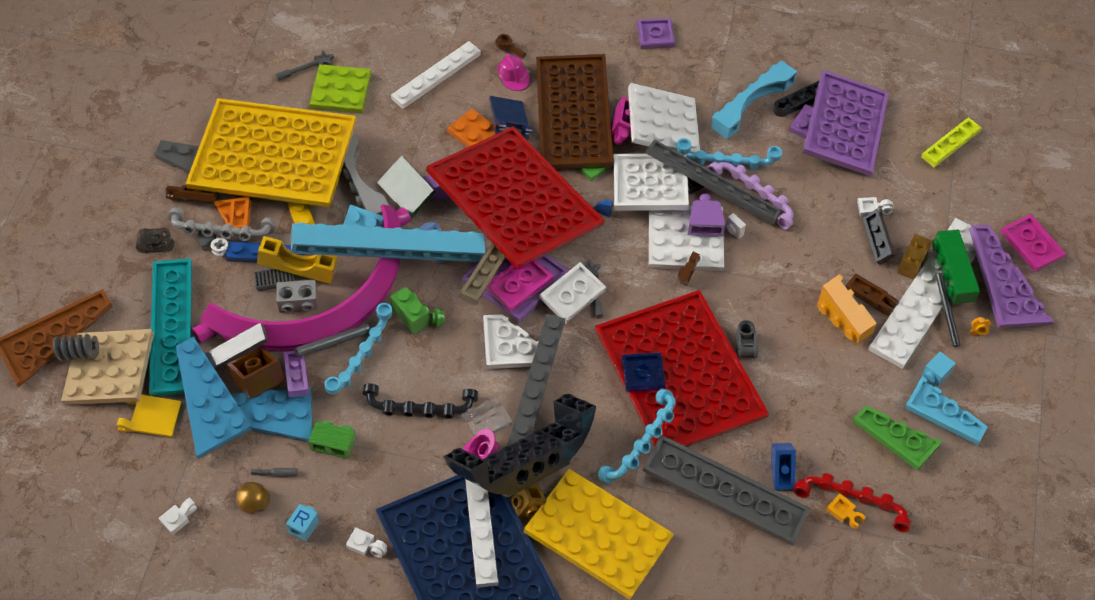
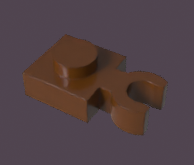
[678,251,700,286]

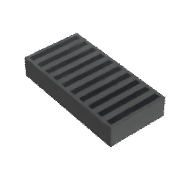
[254,269,294,291]

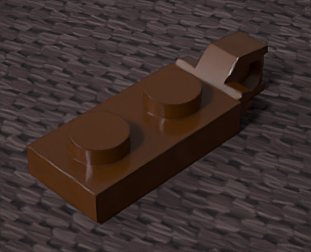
[166,185,219,203]

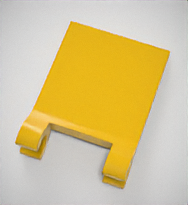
[117,394,182,438]

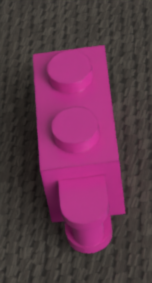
[611,96,631,145]

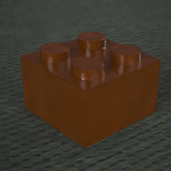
[227,346,285,399]

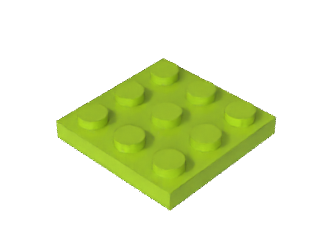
[310,64,371,114]

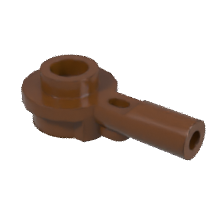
[495,34,526,59]

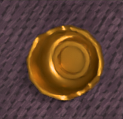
[236,482,270,514]

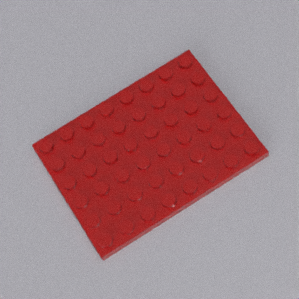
[426,127,605,269]
[595,290,769,447]

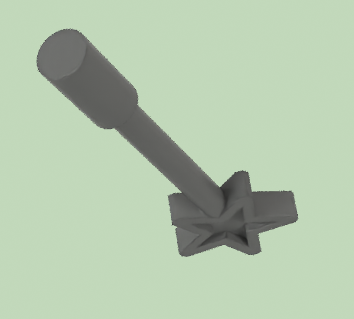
[275,50,334,80]
[584,259,603,319]

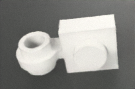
[857,197,894,217]
[346,527,387,558]

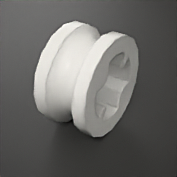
[211,238,228,257]

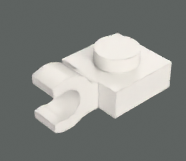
[159,498,197,535]

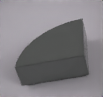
[197,231,217,250]

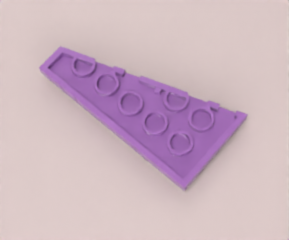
[969,225,1054,328]

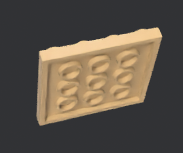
[61,329,154,405]

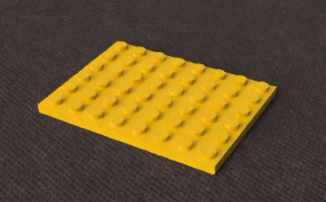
[186,98,357,207]

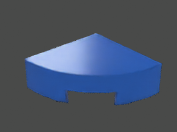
[593,200,613,217]

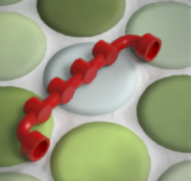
[793,473,912,532]

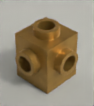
[511,485,546,517]

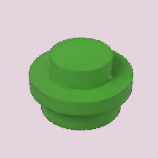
[430,308,445,327]

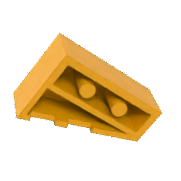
[817,274,877,345]

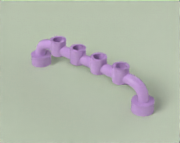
[707,162,794,230]

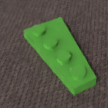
[853,405,943,471]

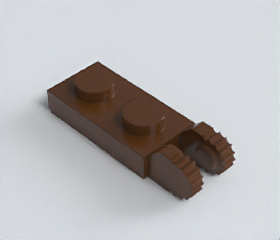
[845,274,899,316]

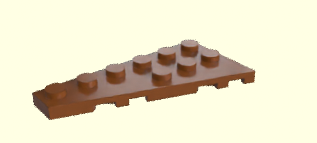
[0,289,112,388]

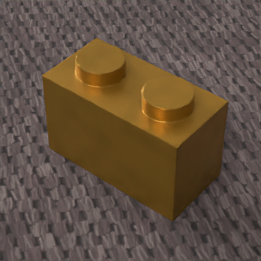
[897,233,933,280]

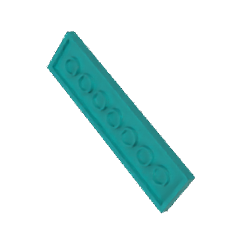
[149,258,192,397]

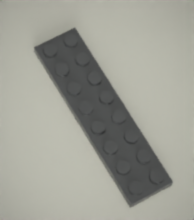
[643,435,810,545]

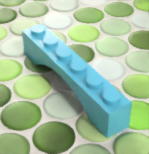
[711,60,797,140]

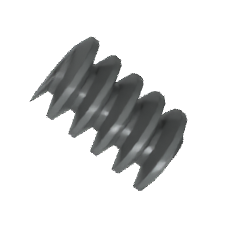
[53,334,99,361]

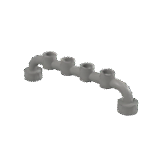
[168,208,276,241]

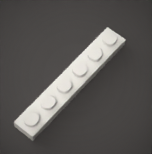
[391,41,481,109]
[465,479,498,588]

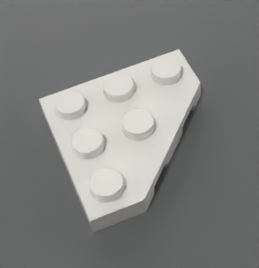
[483,314,538,369]

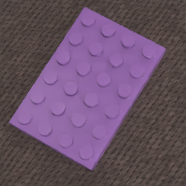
[803,70,889,176]

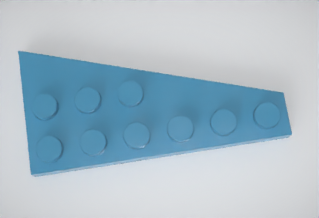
[176,337,252,459]
[231,387,312,443]

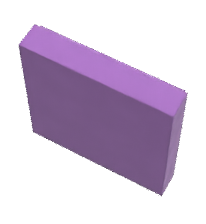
[637,18,675,49]

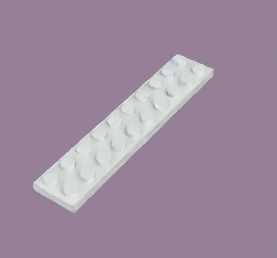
[868,218,976,369]

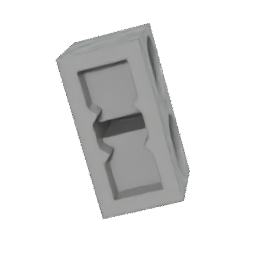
[277,280,318,313]

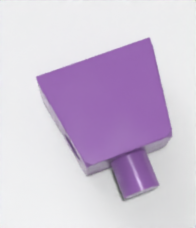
[688,194,725,236]

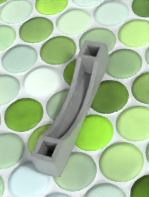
[343,131,389,216]

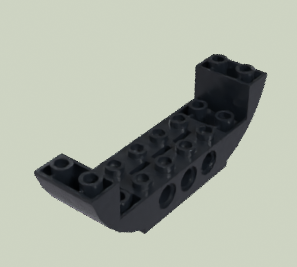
[443,394,596,497]

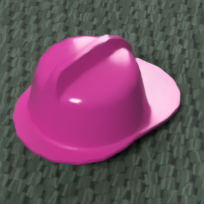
[497,53,530,91]
[462,429,500,459]

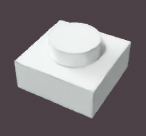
[726,213,746,239]

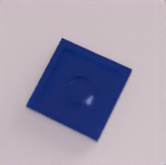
[621,352,666,392]

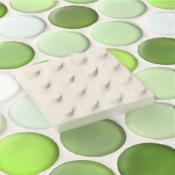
[628,83,700,153]
[614,153,689,211]
[648,205,724,271]

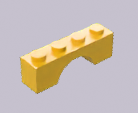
[257,236,338,284]

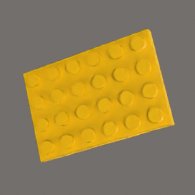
[524,469,674,600]

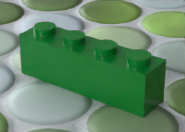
[932,229,980,304]

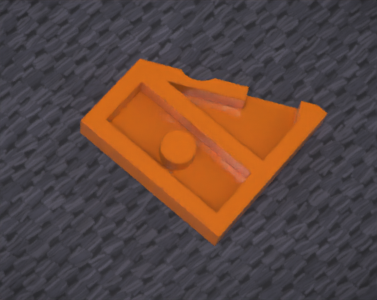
[215,197,251,228]

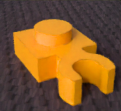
[826,493,866,530]

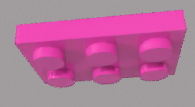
[1000,214,1066,272]
[486,260,554,313]

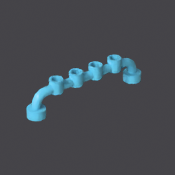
[676,138,782,170]
[325,303,392,395]
[598,389,676,483]

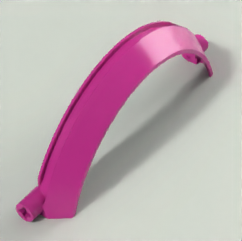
[192,204,411,351]

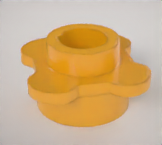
[970,317,991,336]

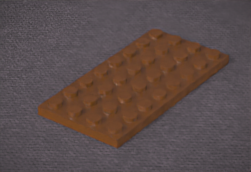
[536,54,613,169]

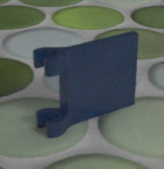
[489,96,533,139]

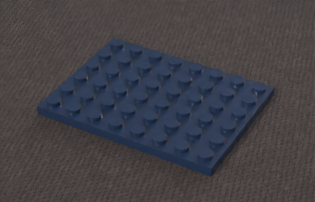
[376,475,561,600]

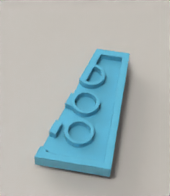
[905,376,987,445]

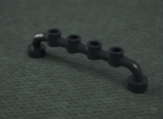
[362,383,478,419]

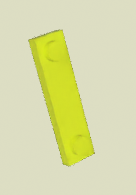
[921,117,982,168]

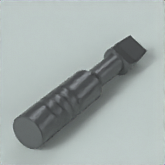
[251,468,298,476]

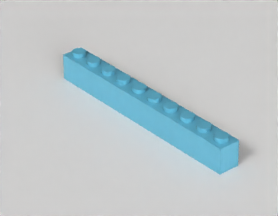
[291,222,485,262]

